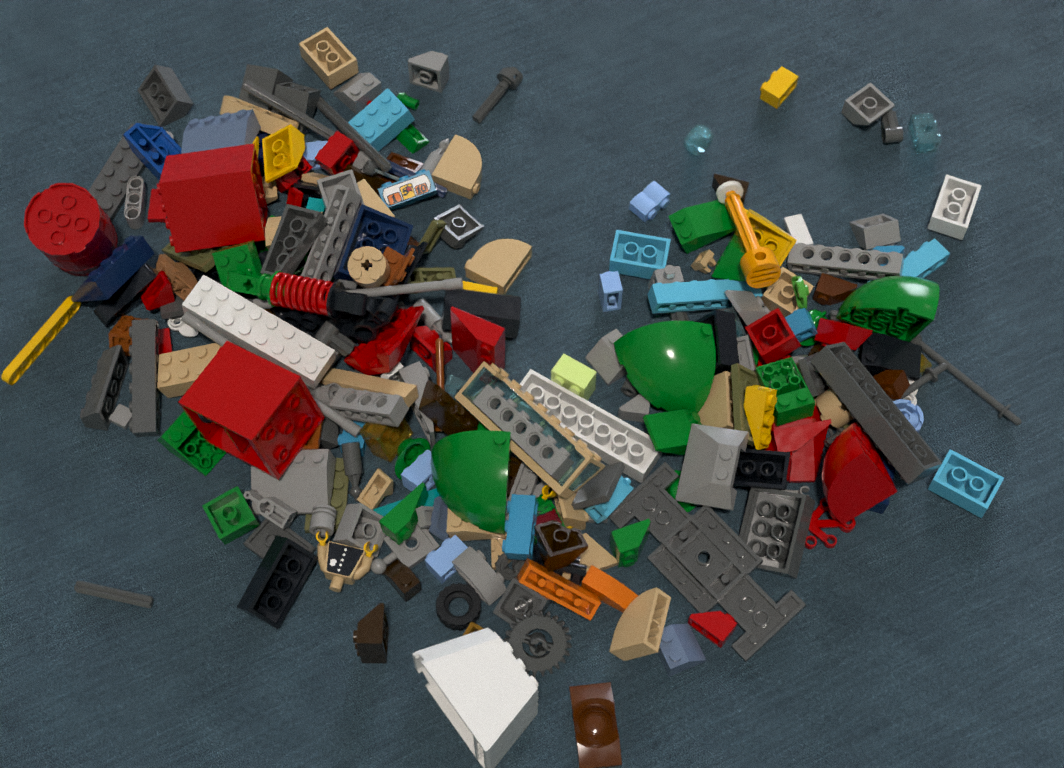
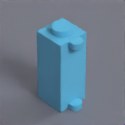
[584,475,634,524]

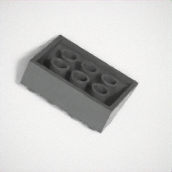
[739,487,815,579]

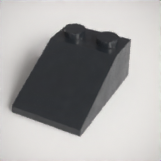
[861,333,922,380]

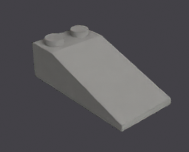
[398,361,436,448]

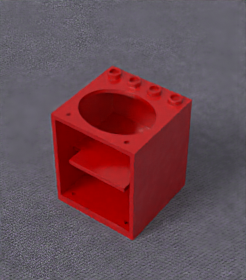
[157,143,269,253]
[178,341,325,480]

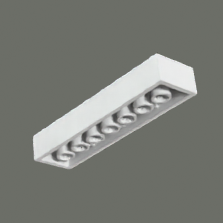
[182,275,336,389]
[510,369,663,483]

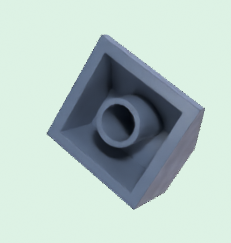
[657,624,706,677]

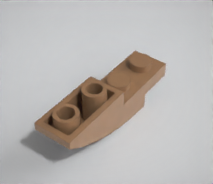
[156,254,198,301]

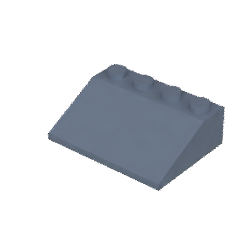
[181,109,261,154]

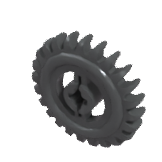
[503,610,572,677]

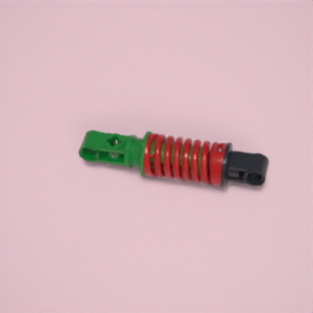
[226,271,368,318]

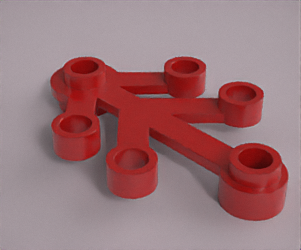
[805,498,856,549]

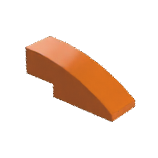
[581,565,638,613]

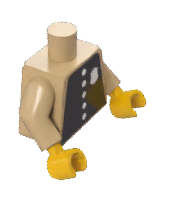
[316,531,378,592]

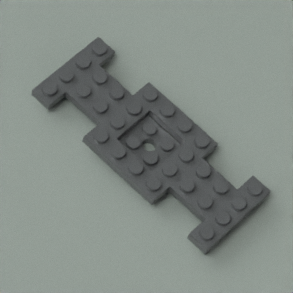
[608,462,806,662]

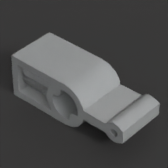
[243,490,298,529]

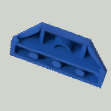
[123,123,182,181]

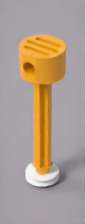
[716,181,781,289]

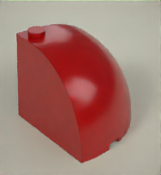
[822,423,898,524]

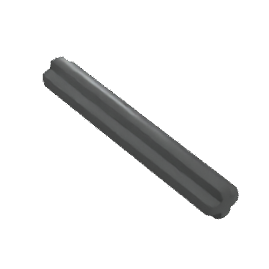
[74,580,154,608]

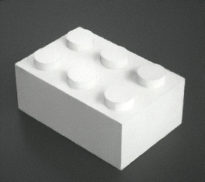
[927,174,981,240]

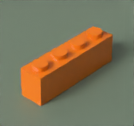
[517,558,601,621]

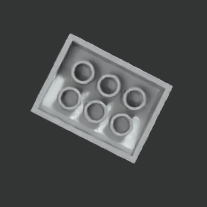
[251,449,336,515]

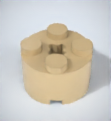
[348,246,390,288]
[814,388,854,429]

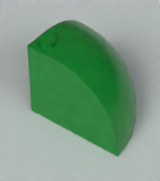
[836,276,939,342]
[614,320,716,414]
[431,430,511,534]

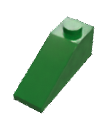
[379,482,429,545]

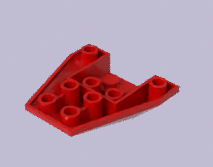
[344,306,424,375]
[760,404,828,483]

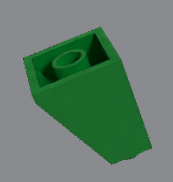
[712,234,746,281]

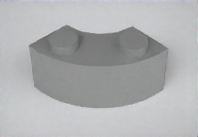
[452,546,506,606]

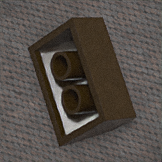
[419,380,479,436]
[353,603,389,664]

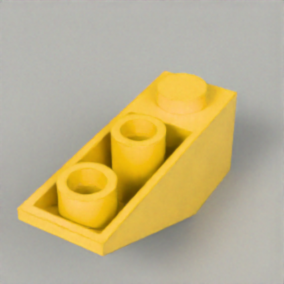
[744,385,777,450]

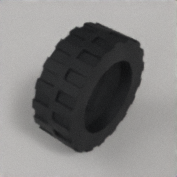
[436,583,481,631]

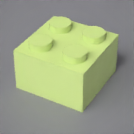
[551,353,597,401]

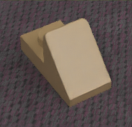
[357,468,393,510]

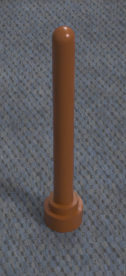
[434,338,445,431]

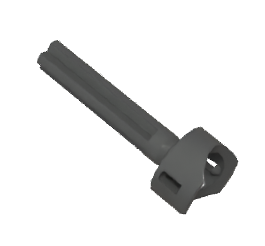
[472,67,523,124]

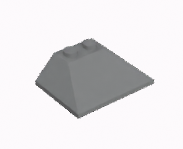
[675,424,749,511]

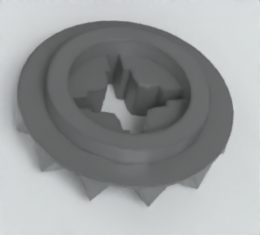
[495,552,526,580]

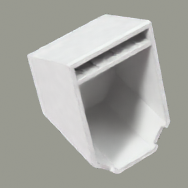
[412,628,539,768]

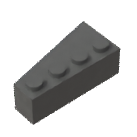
[260,204,328,275]

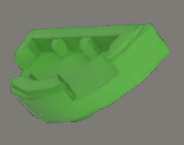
[791,276,809,310]

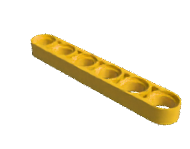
[1,296,81,385]

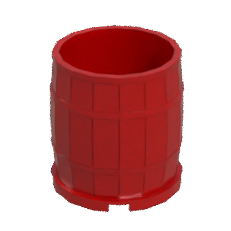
[24,183,118,276]

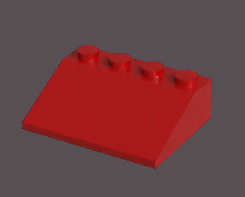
[450,306,505,385]

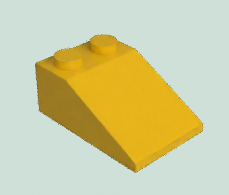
[262,124,305,183]
[730,209,797,266]

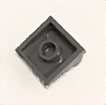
[433,204,484,248]

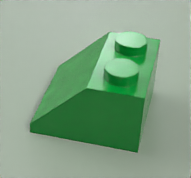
[610,519,650,568]

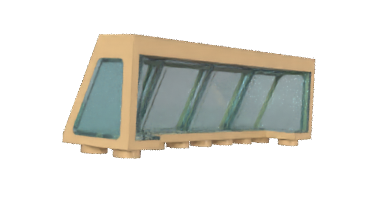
[454,361,605,499]

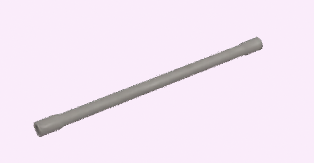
[253,278,463,309]
[181,311,363,438]

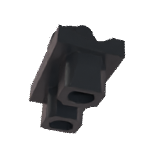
[552,557,587,585]

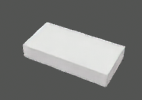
[783,214,813,245]

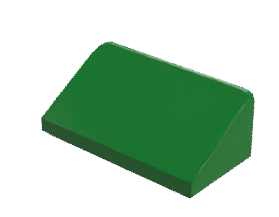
[395,123,429,154]

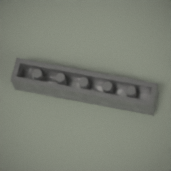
[129,319,160,437]

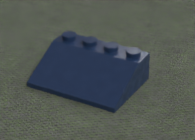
[333,204,413,287]
[71,235,155,302]

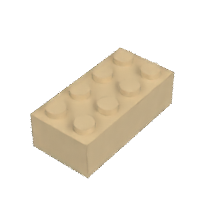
[157,343,222,398]

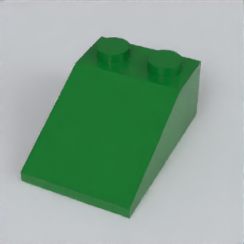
[668,200,737,254]
[643,409,702,455]

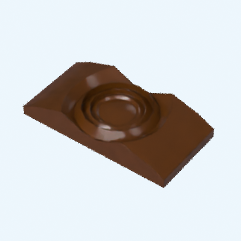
[569,682,622,768]

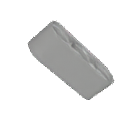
[124,176,147,230]

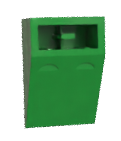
[755,357,815,426]
[157,411,226,476]

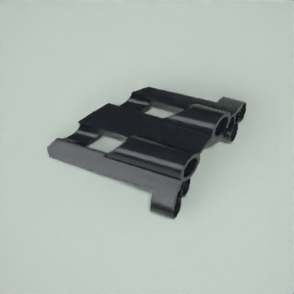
[284,241,428,342]

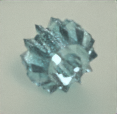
[684,124,714,156]

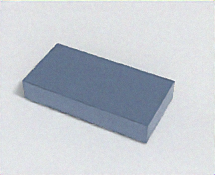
[429,496,448,541]

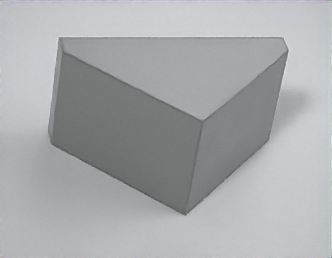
[618,394,650,423]

